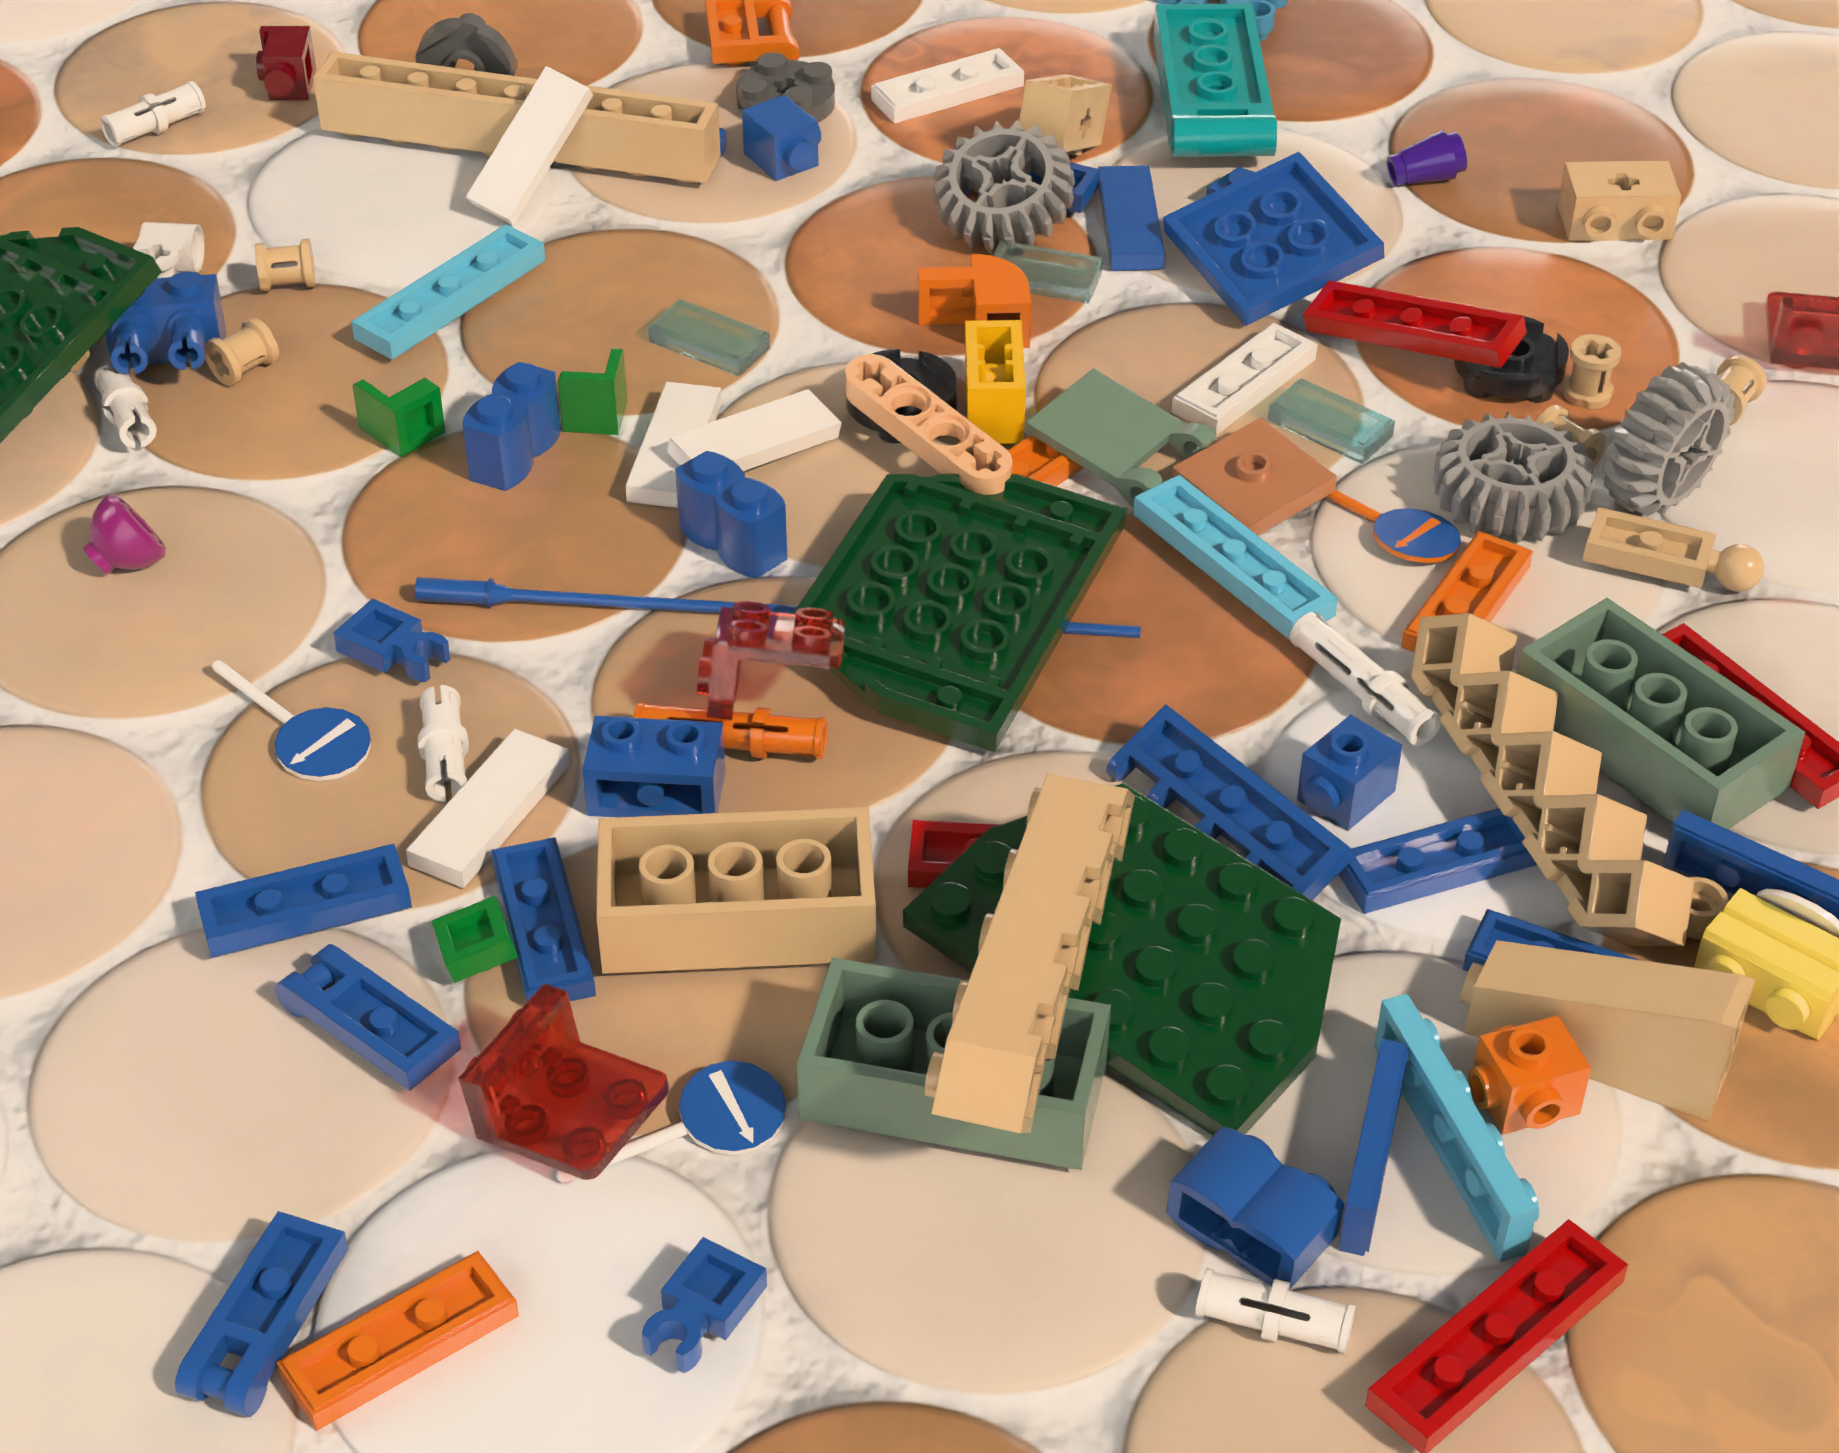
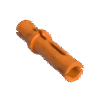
[633,702,828,759]

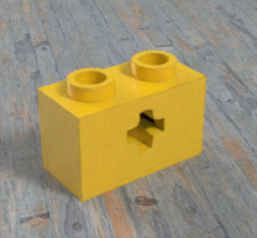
[964,320,1026,445]

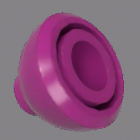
[83,494,166,574]

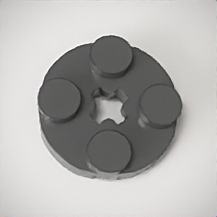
[415,13,518,76]
[736,52,835,122]

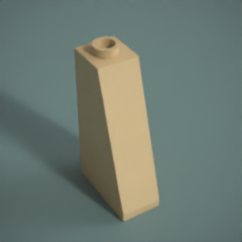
[1460,940,1755,1122]

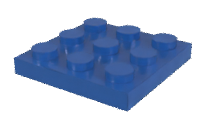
[1163,151,1385,326]

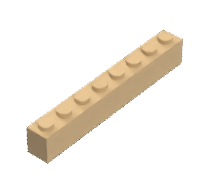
[313,51,721,183]

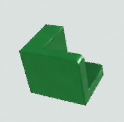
[558,348,627,435]
[352,377,446,457]

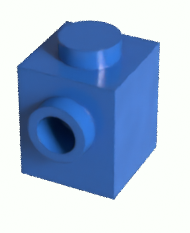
[742,95,821,181]
[1297,714,1402,831]

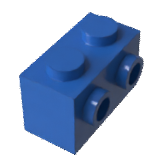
[582,716,726,818]

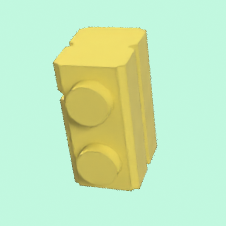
[1694,888,1839,1041]

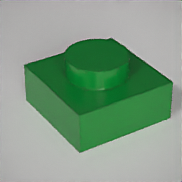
[432,896,518,983]

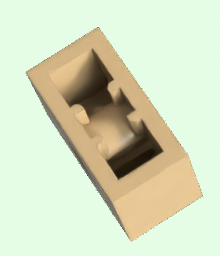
[1019,74,1112,155]
[1558,161,1681,241]

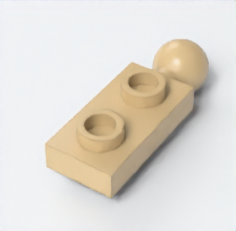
[1583,507,1764,592]

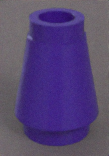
[1386,130,1467,186]

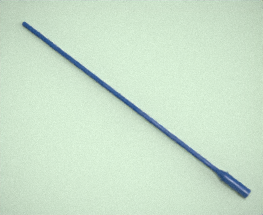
[415,577,1141,638]

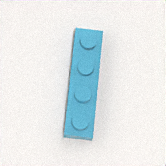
[351,224,546,360]
[1133,475,1338,640]
[1374,993,1539,1262]

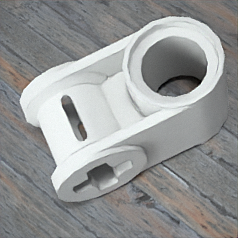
[133,222,205,278]

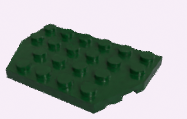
[0,227,162,443]
[789,474,1127,753]
[903,783,1341,1136]

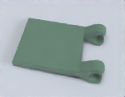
[1024,368,1216,509]

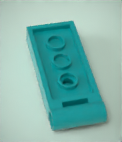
[1153,3,1277,157]

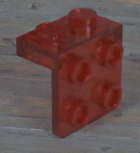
[1766,292,1839,370]
[697,601,845,720]
[458,983,669,1180]

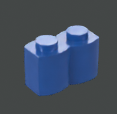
[463,362,561,491]
[675,451,787,578]
[1166,1127,1345,1290]

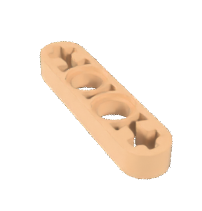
[845,354,1013,495]

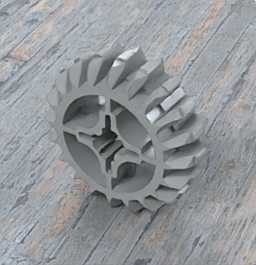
[933,120,1075,255]
[1603,362,1735,516]
[1433,412,1593,543]

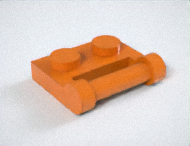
[705,0,800,66]

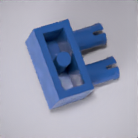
[105,271,226,374]

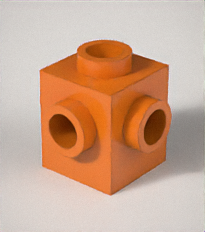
[1468,1015,1591,1135]

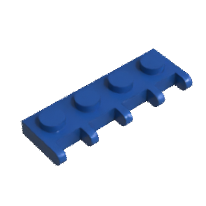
[1106,704,1354,900]

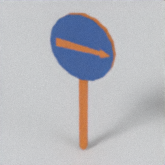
[1326,490,1461,563]

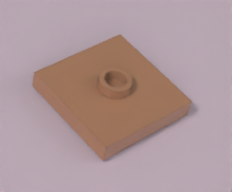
[1172,417,1337,536]

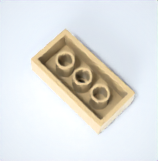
[596,807,876,974]

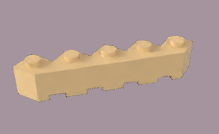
[1411,613,1694,947]
[925,773,1135,1133]

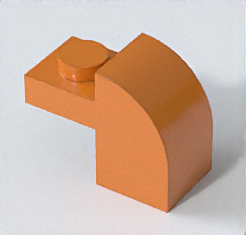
[918,254,1031,348]

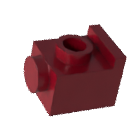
[256,26,316,100]

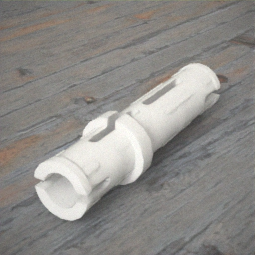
[1290,612,1441,746]

